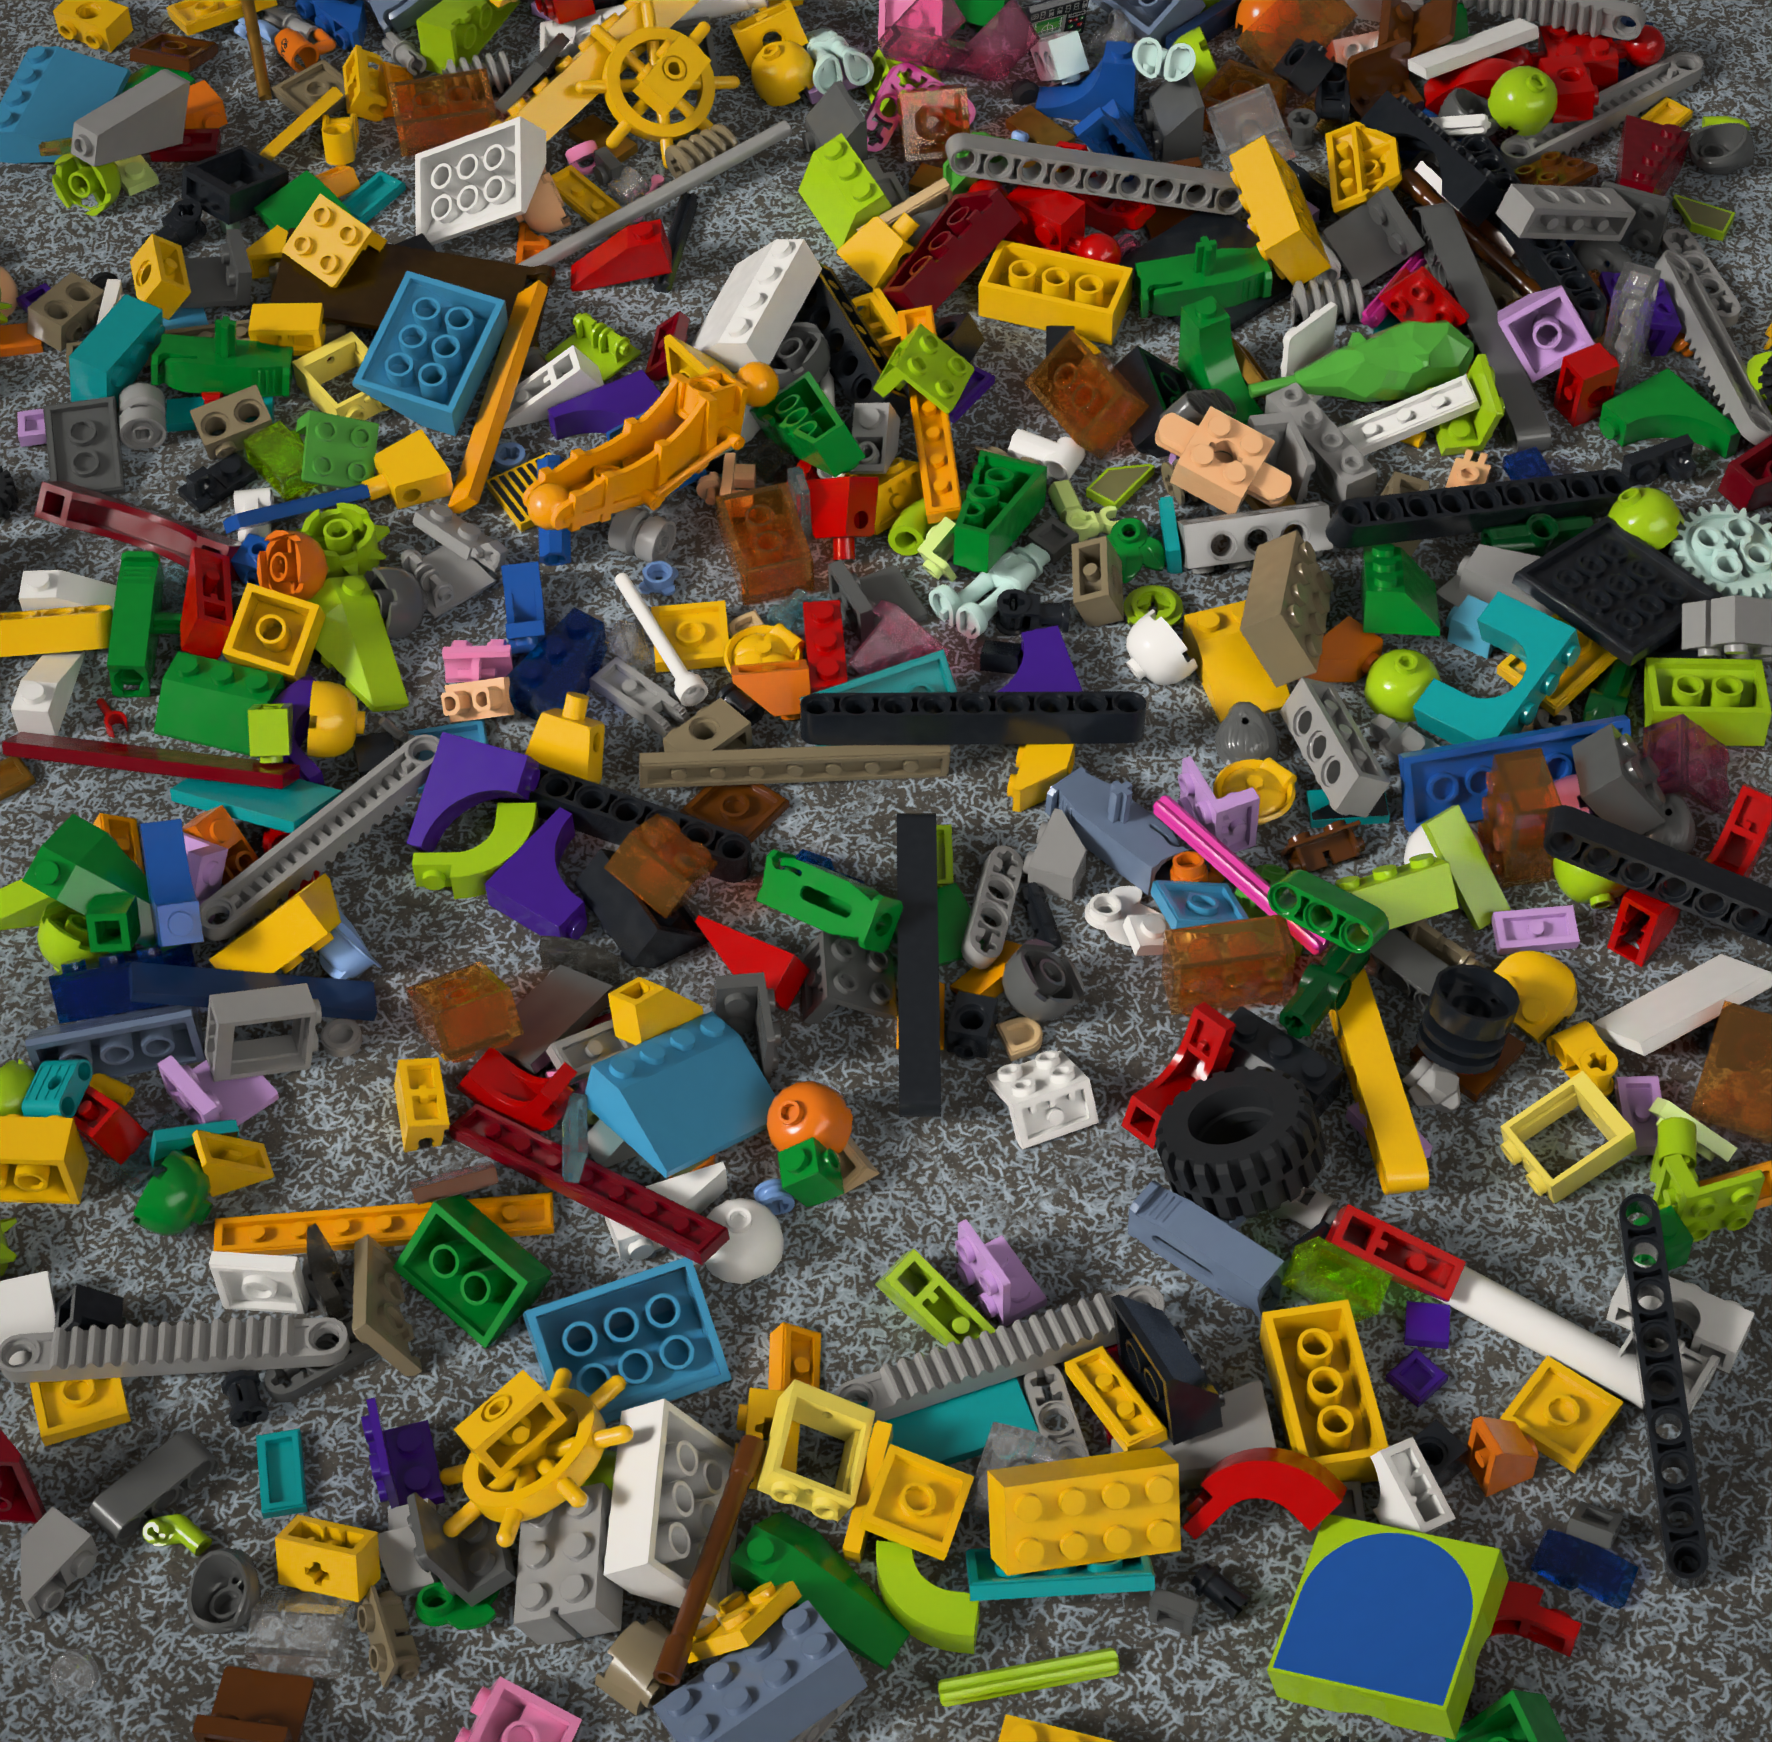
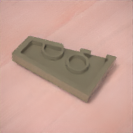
[352,1234,422,1376]

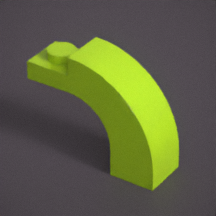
[412,803,540,899]
[876,1539,980,1654]

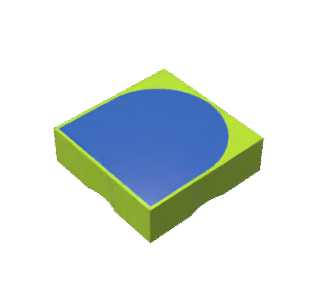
[1267,1514,1509,1740]

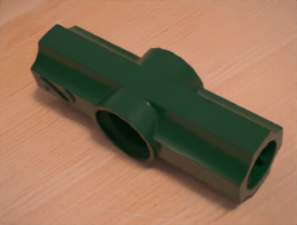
[1480,513,1594,557]
[1582,658,1637,722]
[1279,944,1370,1039]

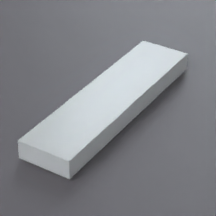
[1408,18,1539,80]
[1338,374,1480,456]

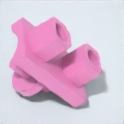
[442,639,514,683]

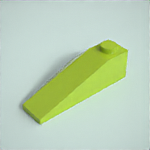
[307,575,409,712]

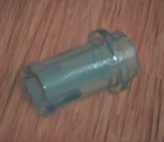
[767,589,813,630]

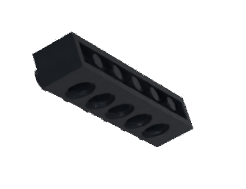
[798,262,911,420]

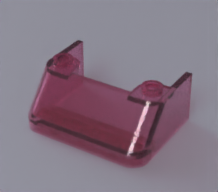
[878,0,1040,82]

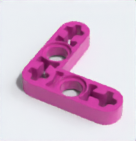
[864,63,976,152]

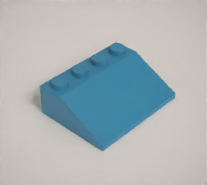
[0,46,131,164]
[352,271,508,436]
[582,1011,776,1178]
[522,1257,732,1434]

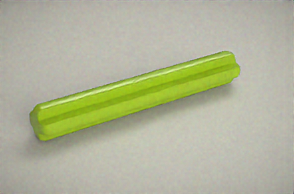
[938,1647,1120,1707]

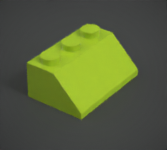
[798,133,893,249]
[1643,658,1772,746]
[1324,853,1459,935]

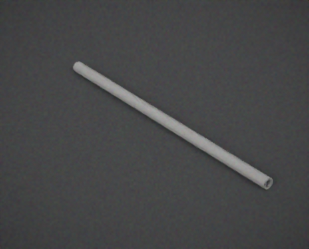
[517,120,792,267]

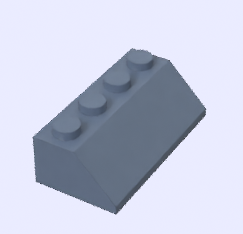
[25,1005,206,1078]

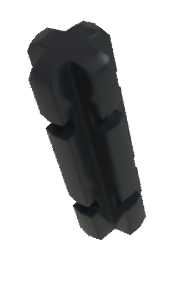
[1020,882,1063,952]

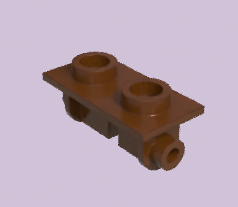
[1279,819,1365,873]

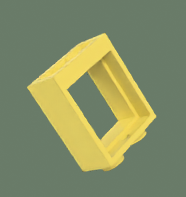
[292,331,391,421]
[1500,1071,1637,1204]
[756,1379,876,1522]

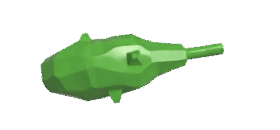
[1248,320,1474,403]

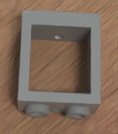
[204,983,322,1082]

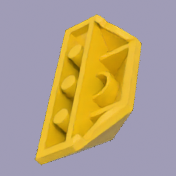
[1325,121,1402,218]

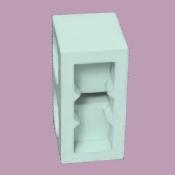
[1028,31,1089,85]

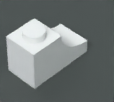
[1371,1436,1456,1534]

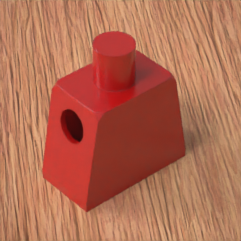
[806,476,879,560]
[1607,889,1681,967]

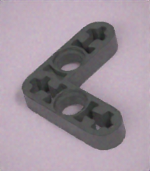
[264,1256,377,1403]

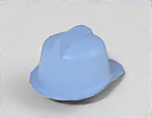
[318,909,382,980]

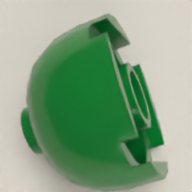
[133,1149,213,1236]

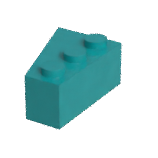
[69,294,165,408]

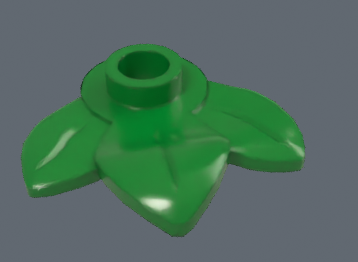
[1107,518,1165,583]
[415,1577,500,1630]

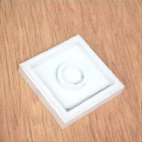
[209,1251,310,1314]

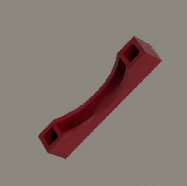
[34,481,243,581]

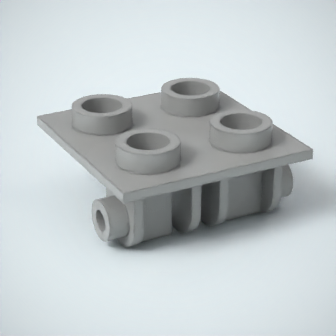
[400,545,496,618]

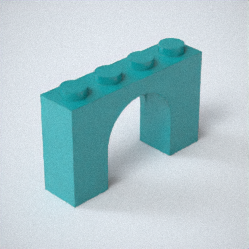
[1413,591,1581,744]

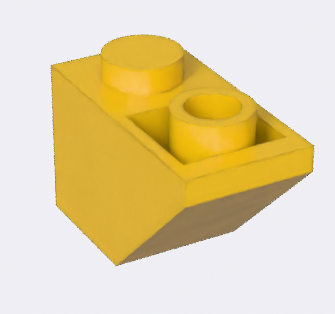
[1007,744,1075,812]
[608,977,704,1045]

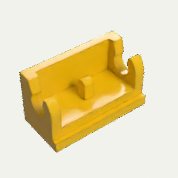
[343,45,387,122]
[852,287,901,360]
[248,303,326,356]
[394,1057,450,1152]

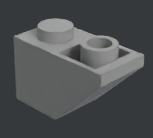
[849,402,900,474]
[1023,808,1086,901]
[21,1506,99,1620]

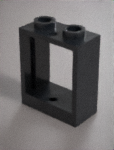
[181,145,289,225]

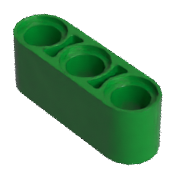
[1267,869,1389,953]

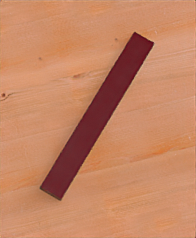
[2,732,300,789]
[449,1103,730,1265]

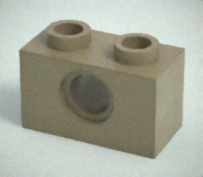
[1071,535,1124,627]
[663,697,753,752]

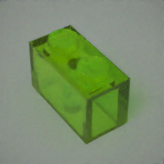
[243,420,318,502]
[1281,1236,1392,1322]

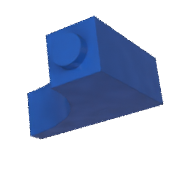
[1035,41,1139,121]
[1073,99,1154,182]
[139,819,204,947]

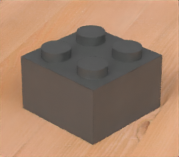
[1571,723,1666,835]

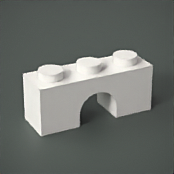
[1606,1261,1755,1373]

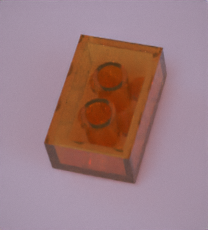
[1235,0,1358,90]
[388,68,497,157]
[1024,329,1149,460]
[715,482,815,605]
[1478,748,1562,888]
[1161,915,1296,1017]
[405,961,524,1063]

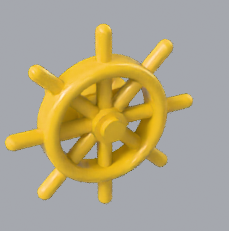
[576,0,740,169]
[439,1367,633,1548]

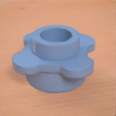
[639,561,679,596]

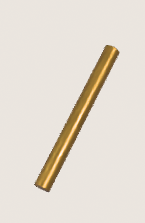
[241,0,272,101]

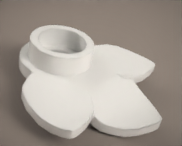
[1085,886,1159,946]

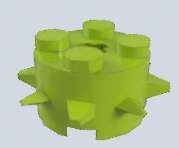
[296,502,390,580]

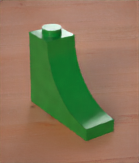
[1178,295,1264,425]
[1599,368,1741,459]

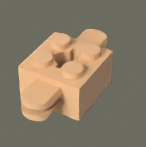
[1155,406,1292,514]

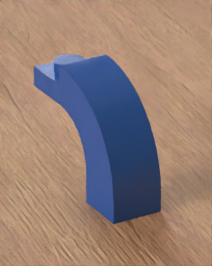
[501,561,548,654]

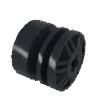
[1416,964,1520,1075]

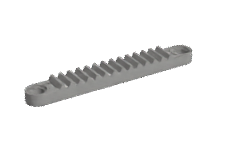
[1457,0,1646,40]
[1500,52,1704,169]
[1654,250,1772,445]
[199,734,439,941]
[835,1285,1165,1425]
[0,1315,350,1383]

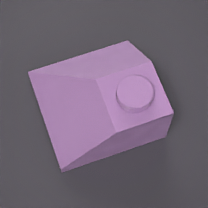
[1497,285,1595,383]

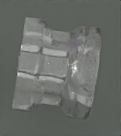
[607,165,650,206]

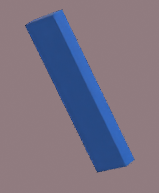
[223,484,371,534]

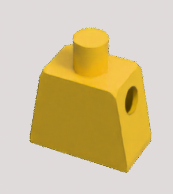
[836,212,920,290]
[361,429,453,509]
[525,692,605,784]

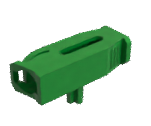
[1134,236,1273,318]
[151,316,294,398]
[107,551,182,698]
[756,849,903,953]

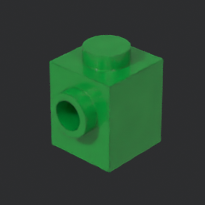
[85,895,141,953]
[777,1137,844,1207]
[1633,1205,1694,1271]

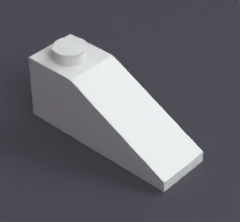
[503,345,604,429]
[18,570,117,611]
[11,651,85,736]
[605,1161,728,1261]

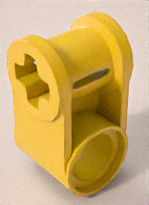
[321,113,359,166]
[1546,1021,1618,1098]

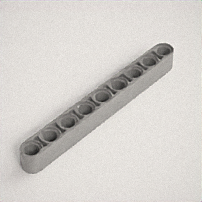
[945,133,1243,215]

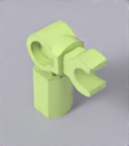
[1048,480,1119,542]

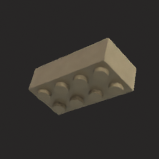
[1240,530,1334,688]

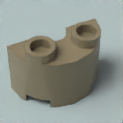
[595,1615,692,1716]

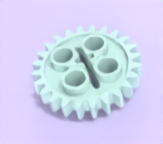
[1668,504,1772,599]

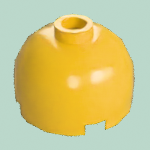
[751,40,816,107]
[307,681,366,758]

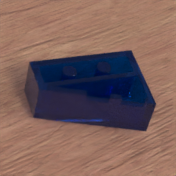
[506,607,607,721]
[48,943,196,1024]

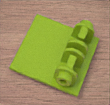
[545,313,641,383]

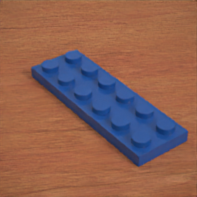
[1398,715,1631,832]

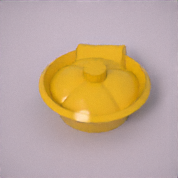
[724,623,805,674]
[1213,757,1297,825]

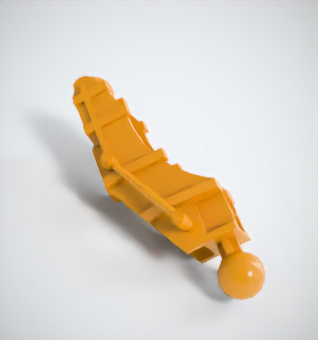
[522,362,779,532]

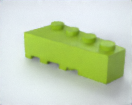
[416,0,520,75]

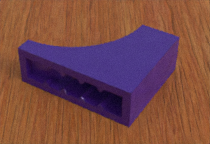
[548,369,661,440]
[997,625,1082,692]
[406,732,540,852]
[485,807,587,949]

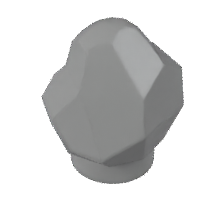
[1401,1056,1461,1113]

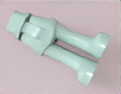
[803,28,874,94]
[1132,37,1196,82]
[929,543,1051,639]

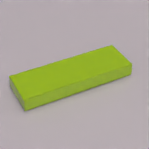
[1421,805,1511,930]

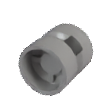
[119,383,166,450]
[608,507,676,563]

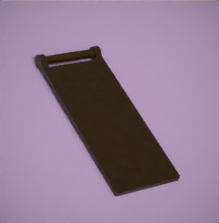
[270,228,556,350]

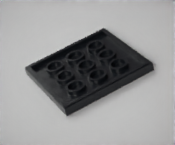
[1119,211,1308,331]
[1512,516,1724,667]

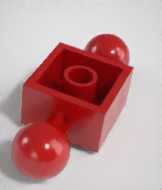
[1493,24,1665,92]
[967,179,1122,265]

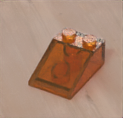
[1689,1000,1772,1145]

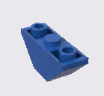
[295,0,368,52]

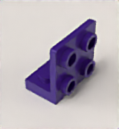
[1598,271,1682,357]
[361,1397,446,1509]

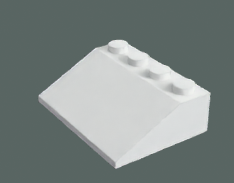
[415,116,546,246]
[690,239,822,372]
[603,1398,738,1617]

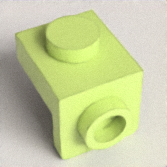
[917,516,957,582]

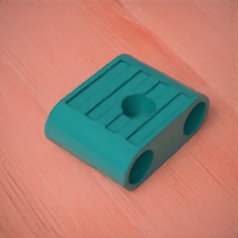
[22,1059,93,1118]

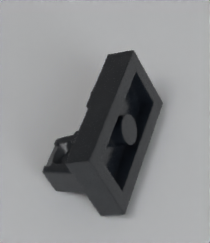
[1621,434,1697,487]
[177,452,258,514]

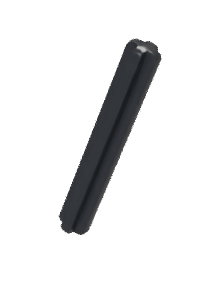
[653,192,698,293]

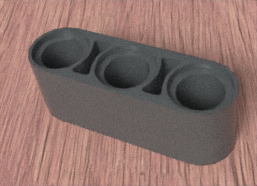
[1160,388,1237,426]
[1365,928,1448,1010]
[89,1430,219,1547]

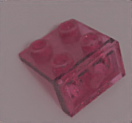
[848,600,950,677]
[1643,714,1730,814]

